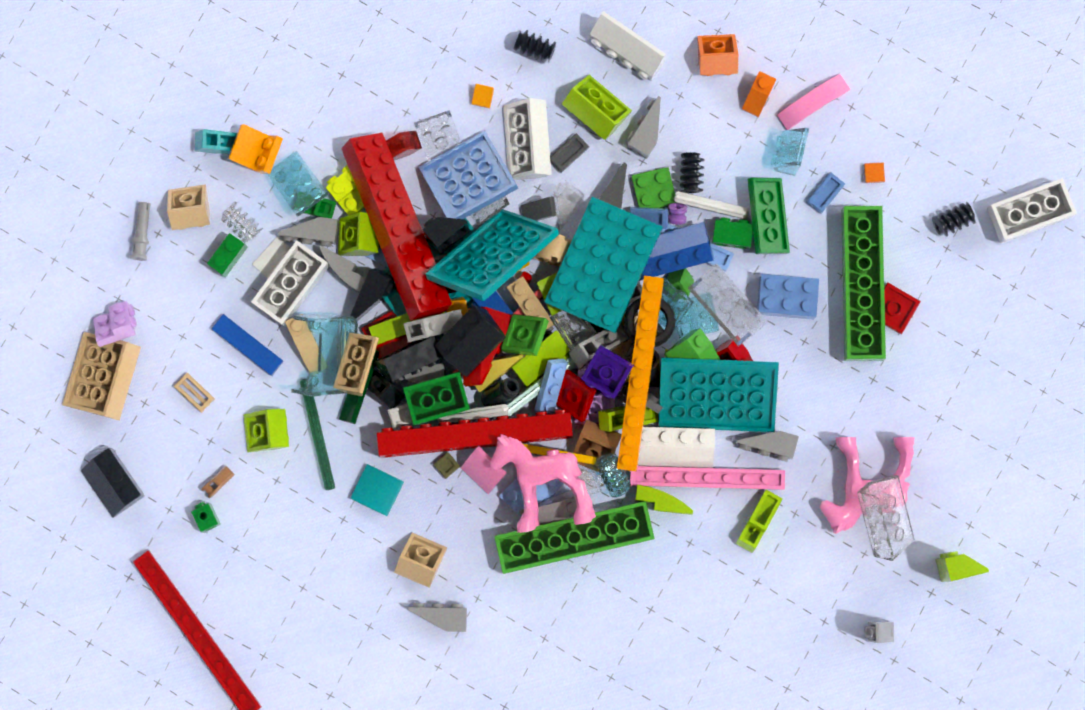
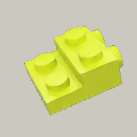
[326,165,365,216]

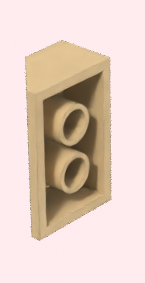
[333,333,379,396]

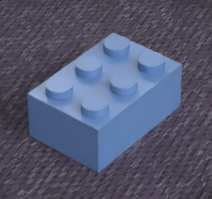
[757,274,819,320]

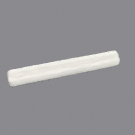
[674,191,749,219]
[438,404,509,423]

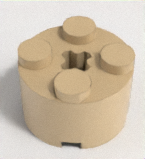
[533,234,572,267]

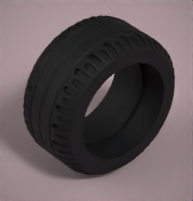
[624,298,676,347]

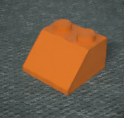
[697,34,739,76]

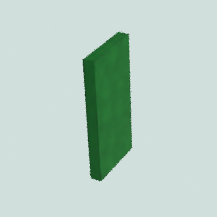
[747,178,790,254]

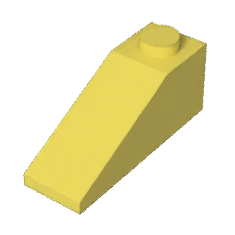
[475,354,526,392]

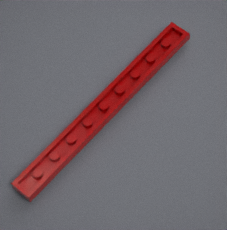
[133,550,262,710]

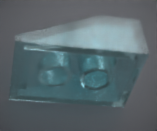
[771,128,809,176]

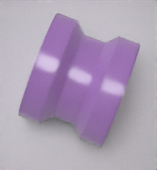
[668,203,687,225]

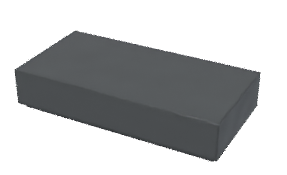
[550,133,589,173]
[521,197,556,221]

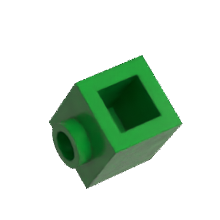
[191,502,221,533]

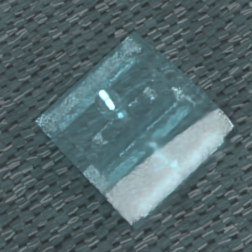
[658,277,694,329]
[670,294,719,340]

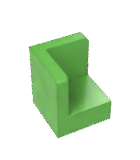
[664,268,694,300]

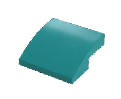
[350,464,404,516]

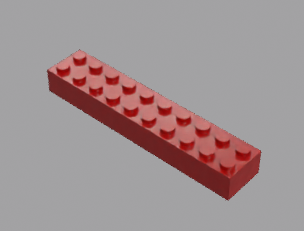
[341,132,452,321]
[377,410,573,458]

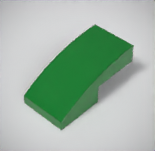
[294,192,337,219]

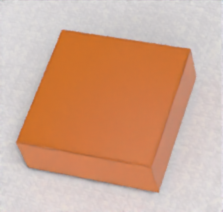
[864,162,885,183]

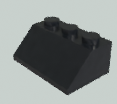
[422,217,470,255]
[435,305,506,377]
[373,336,443,383]
[81,448,145,518]

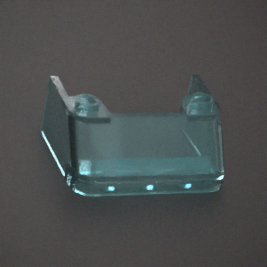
[291,314,358,396]

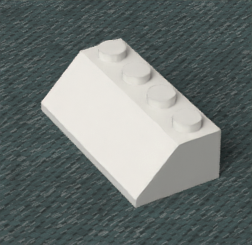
[590,11,666,81]
[503,98,551,180]
[638,427,715,468]

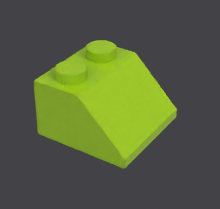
[338,212,379,256]
[244,409,289,453]

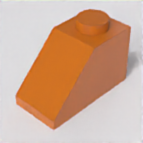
[742,71,776,117]

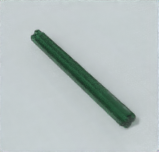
[300,378,335,491]

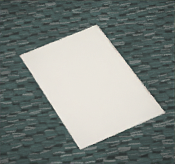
[252,236,290,278]

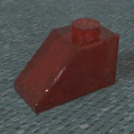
[386,131,422,160]

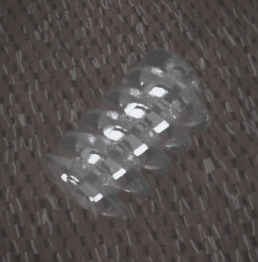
[221,201,263,244]

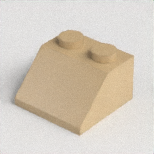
[167,184,210,230]
[394,533,447,588]

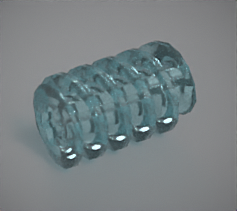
[595,454,631,497]

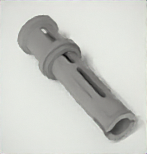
[130,202,151,261]

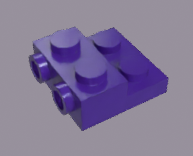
[581,345,634,399]

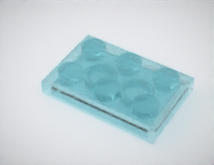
[267,151,329,217]

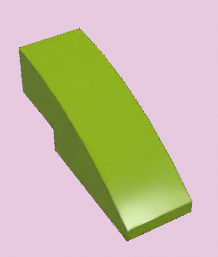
[598,406,658,432]
[635,485,693,515]
[735,490,782,553]

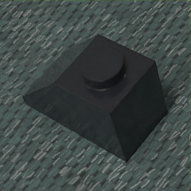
[368,369,405,409]

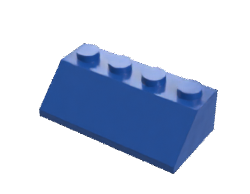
[639,222,715,281]

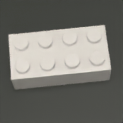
[987,178,1077,244]
[251,240,330,327]

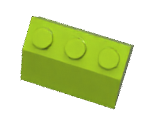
[562,74,632,140]
[512,330,571,388]
[935,551,989,582]

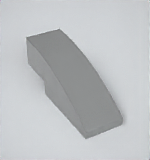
[320,246,366,293]

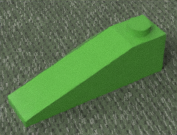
[664,328,720,360]

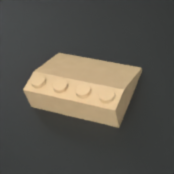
[62,332,141,421]

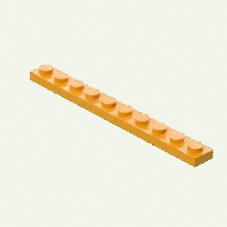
[617,276,664,472]

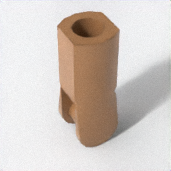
[201,466,235,499]

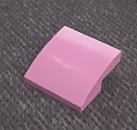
[461,446,507,494]

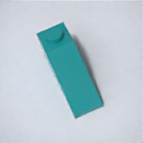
[194,129,238,154]

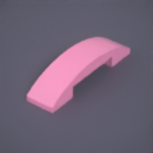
[777,74,850,131]

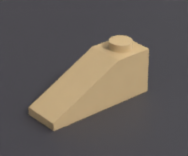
[285,314,328,376]

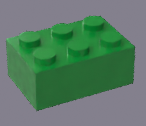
[403,372,470,425]

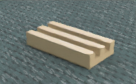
[174,373,215,413]

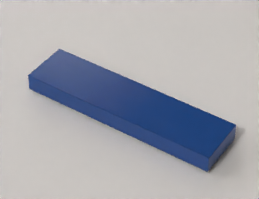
[212,314,284,376]

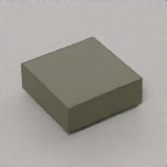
[433,452,461,479]

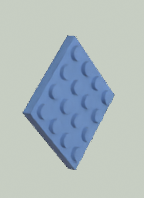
[419,131,519,219]

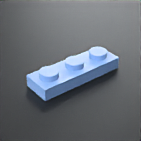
[534,359,568,413]

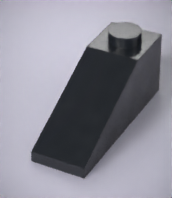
[348,268,395,323]

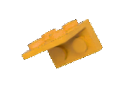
[229,124,283,174]

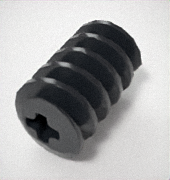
[513,30,556,64]
[680,152,705,193]
[932,202,976,237]

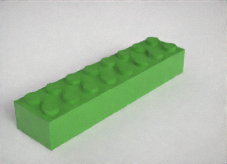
[841,206,886,361]
[494,501,655,574]

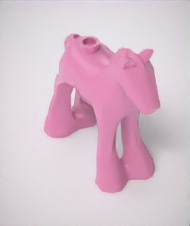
[490,434,596,533]
[819,437,915,534]

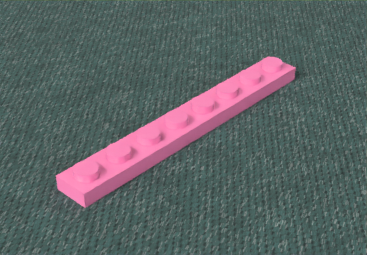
[630,466,785,490]

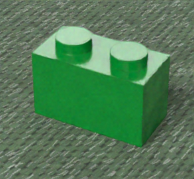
[712,217,753,250]
[207,233,248,278]

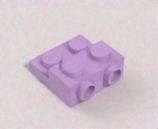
[93,301,137,347]

